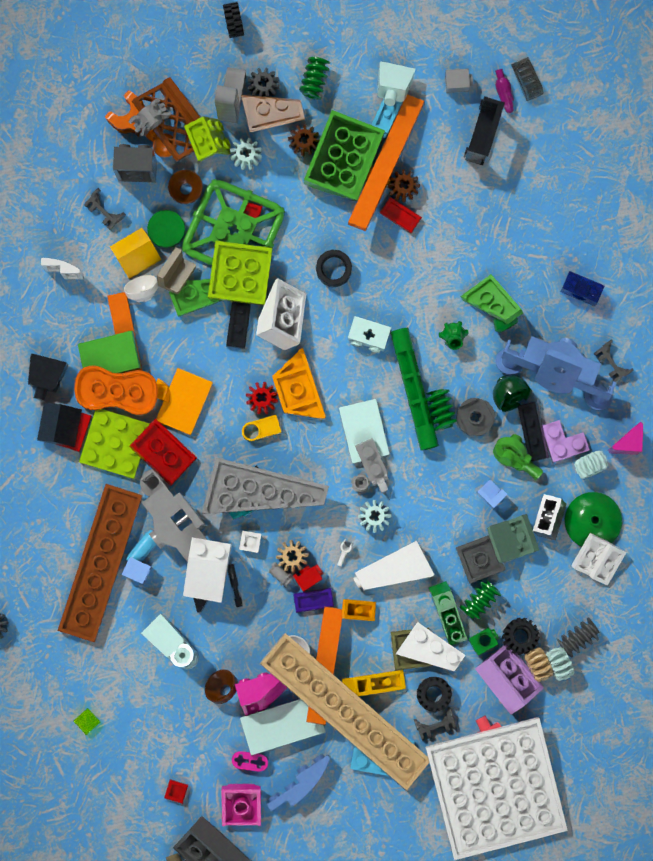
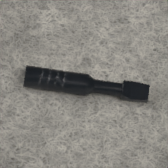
[227,564,243,607]

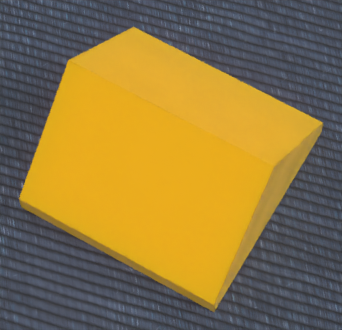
[110,228,162,279]

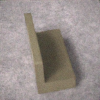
[157,247,196,294]

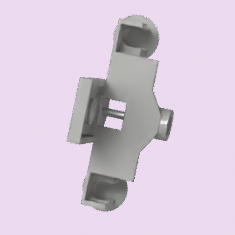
[140,469,207,562]

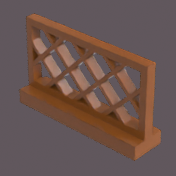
[132,77,200,162]

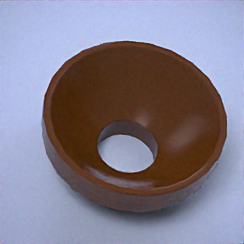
[168,170,203,204]
[204,669,238,704]

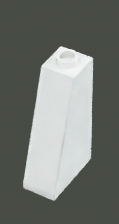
[353,541,434,590]

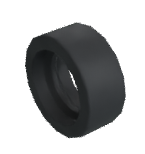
[316,249,352,287]

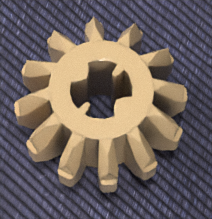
[276,540,309,573]
[525,648,553,682]

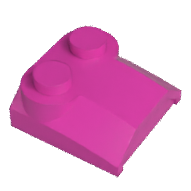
[221,784,261,826]

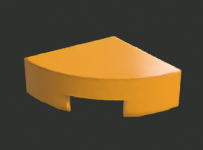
[156,378,170,402]

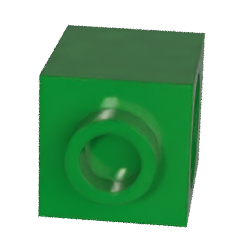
[468,627,499,656]

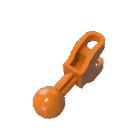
[105,90,177,158]

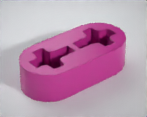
[232,751,268,772]

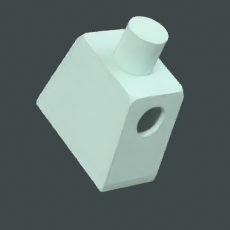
[377,61,415,106]

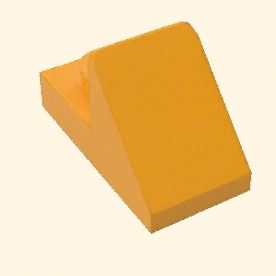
[342,599,376,621]

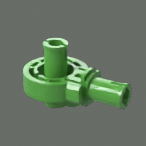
[493,434,543,480]

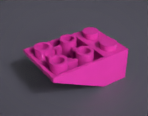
[235,672,287,716]

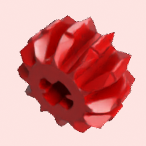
[246,382,278,415]

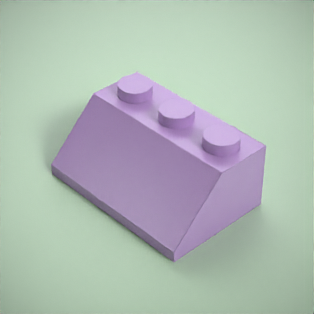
[475,644,544,715]

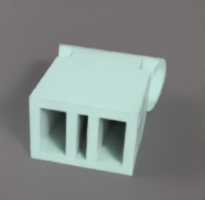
[141,614,199,669]

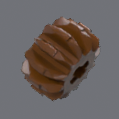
[288,124,320,157]
[388,169,420,202]

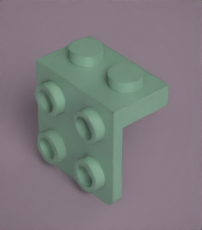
[487,514,539,563]

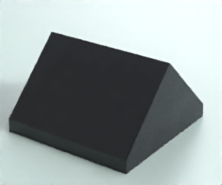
[37,403,82,447]

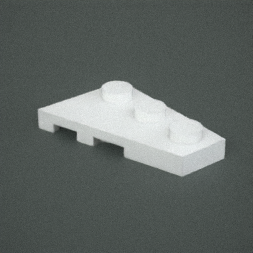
[396,622,465,671]

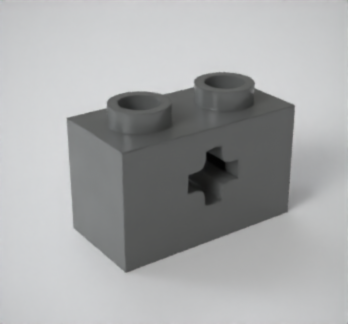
[533,494,567,541]

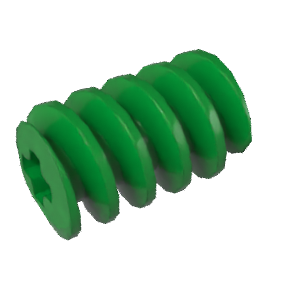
[299,57,330,100]
[425,389,457,431]
[459,579,501,621]

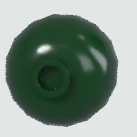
[492,376,532,412]

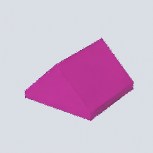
[607,422,643,455]

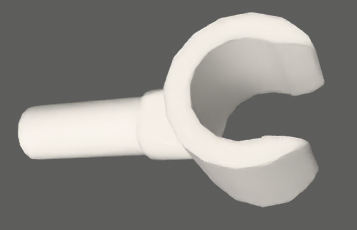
[337,539,354,567]

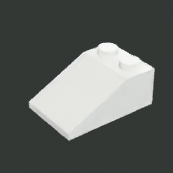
[256,279,306,350]
[183,537,232,603]

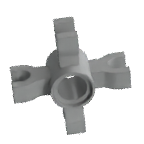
[128,98,172,136]

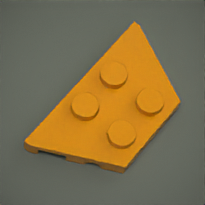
[272,348,326,419]

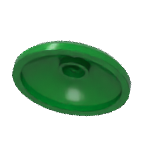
[564,492,622,547]

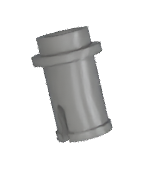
[269,563,294,587]

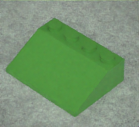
[304,110,385,201]

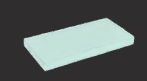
[240,699,325,756]

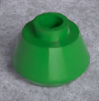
[493,317,518,333]

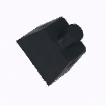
[28,353,68,401]

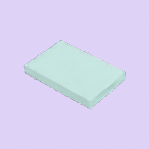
[339,399,390,464]

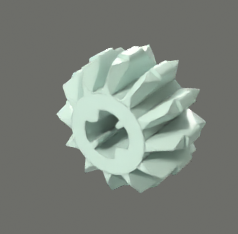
[230,138,262,170]
[574,451,608,479]
[358,500,391,533]
[546,647,574,681]

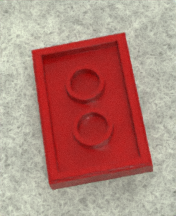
[129,418,197,486]

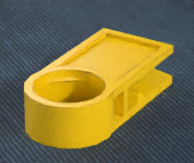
[242,415,282,442]

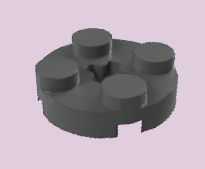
[456,398,495,436]

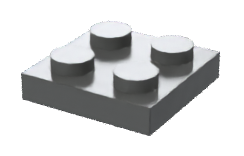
[456,535,505,584]

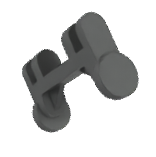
[84,188,126,230]
[594,339,634,382]
[414,707,457,741]

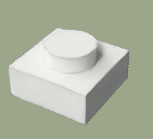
[239,531,262,553]

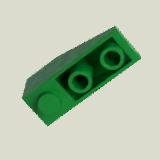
[429,581,468,646]

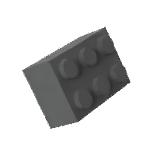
[113,144,157,183]

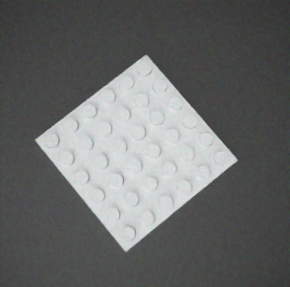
[426,717,568,860]

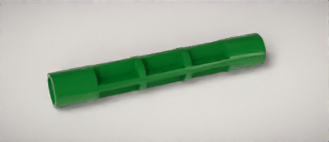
[390,328,439,451]

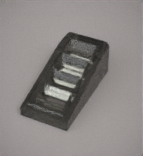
[511,57,543,101]

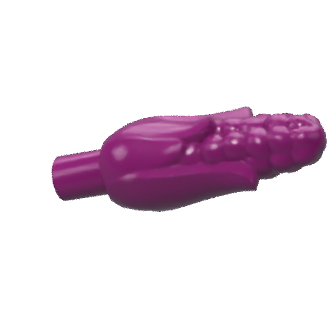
[495,69,514,113]

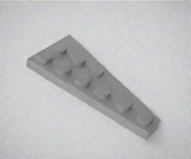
[202,457,329,514]

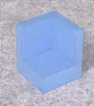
[477,480,507,509]
[122,557,152,584]

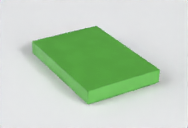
[78,331,141,374]

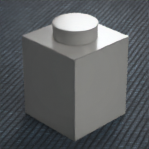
[445,69,473,93]

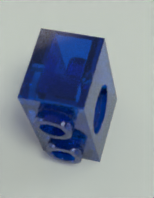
[560,271,605,306]

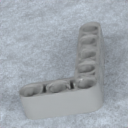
[215,67,246,123]

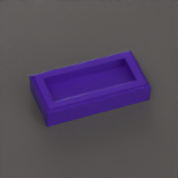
[293,588,334,613]

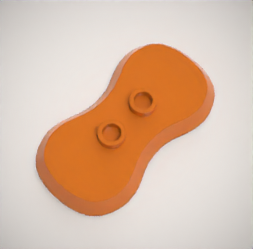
[74,365,158,415]

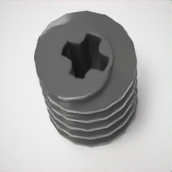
[557,617,600,658]

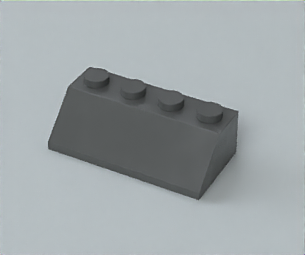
[173,816,251,861]

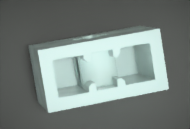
[348,316,391,353]

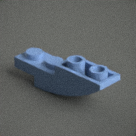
[267,753,330,811]

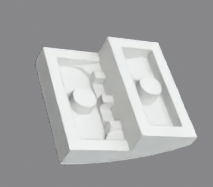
[41,258,84,280]
[571,533,627,586]

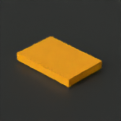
[156,368,213,435]

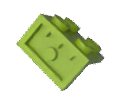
[184,116,231,161]

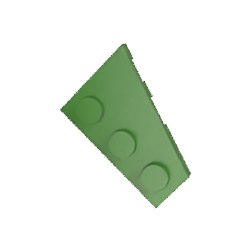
[460,274,523,324]

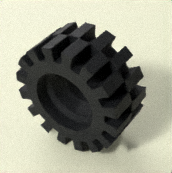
[223,2,244,38]
[502,617,540,655]
[417,677,452,712]

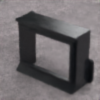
[464,96,505,166]

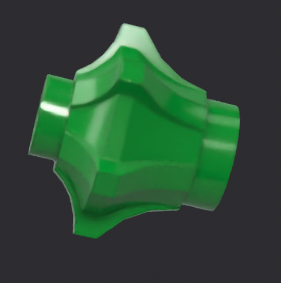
[439,321,469,350]

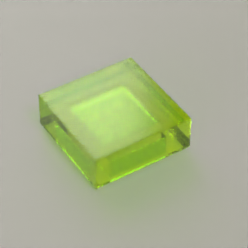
[74,708,101,735]

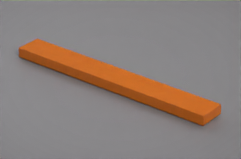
[348,94,424,231]

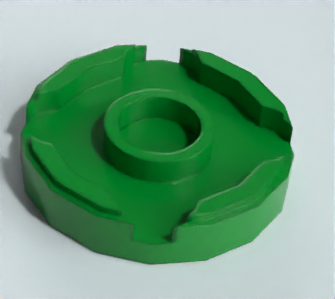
[147,210,185,248]

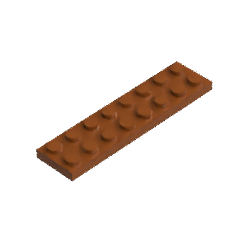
[57,484,143,642]

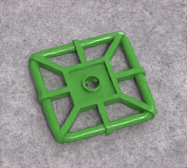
[182,179,285,266]

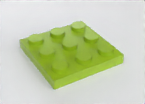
[208,241,273,305]
[79,409,150,479]

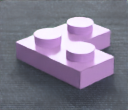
[542,420,590,463]

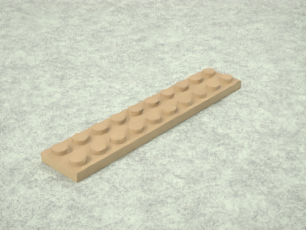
[259,633,429,790]

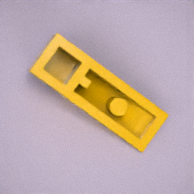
[342,670,406,696]

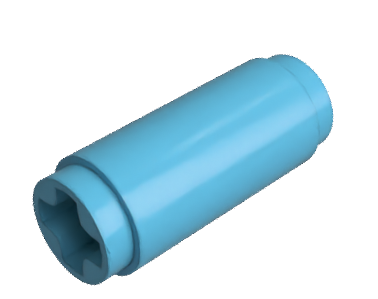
[126,529,156,562]

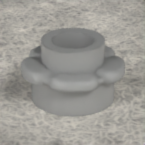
[351,473,370,492]

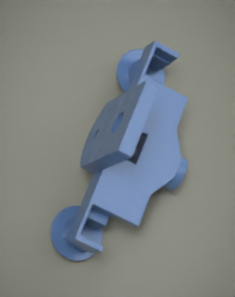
[495,336,616,410]

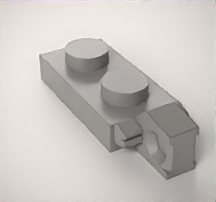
[355,438,389,493]

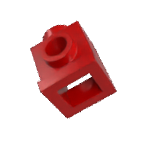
[293,564,324,592]

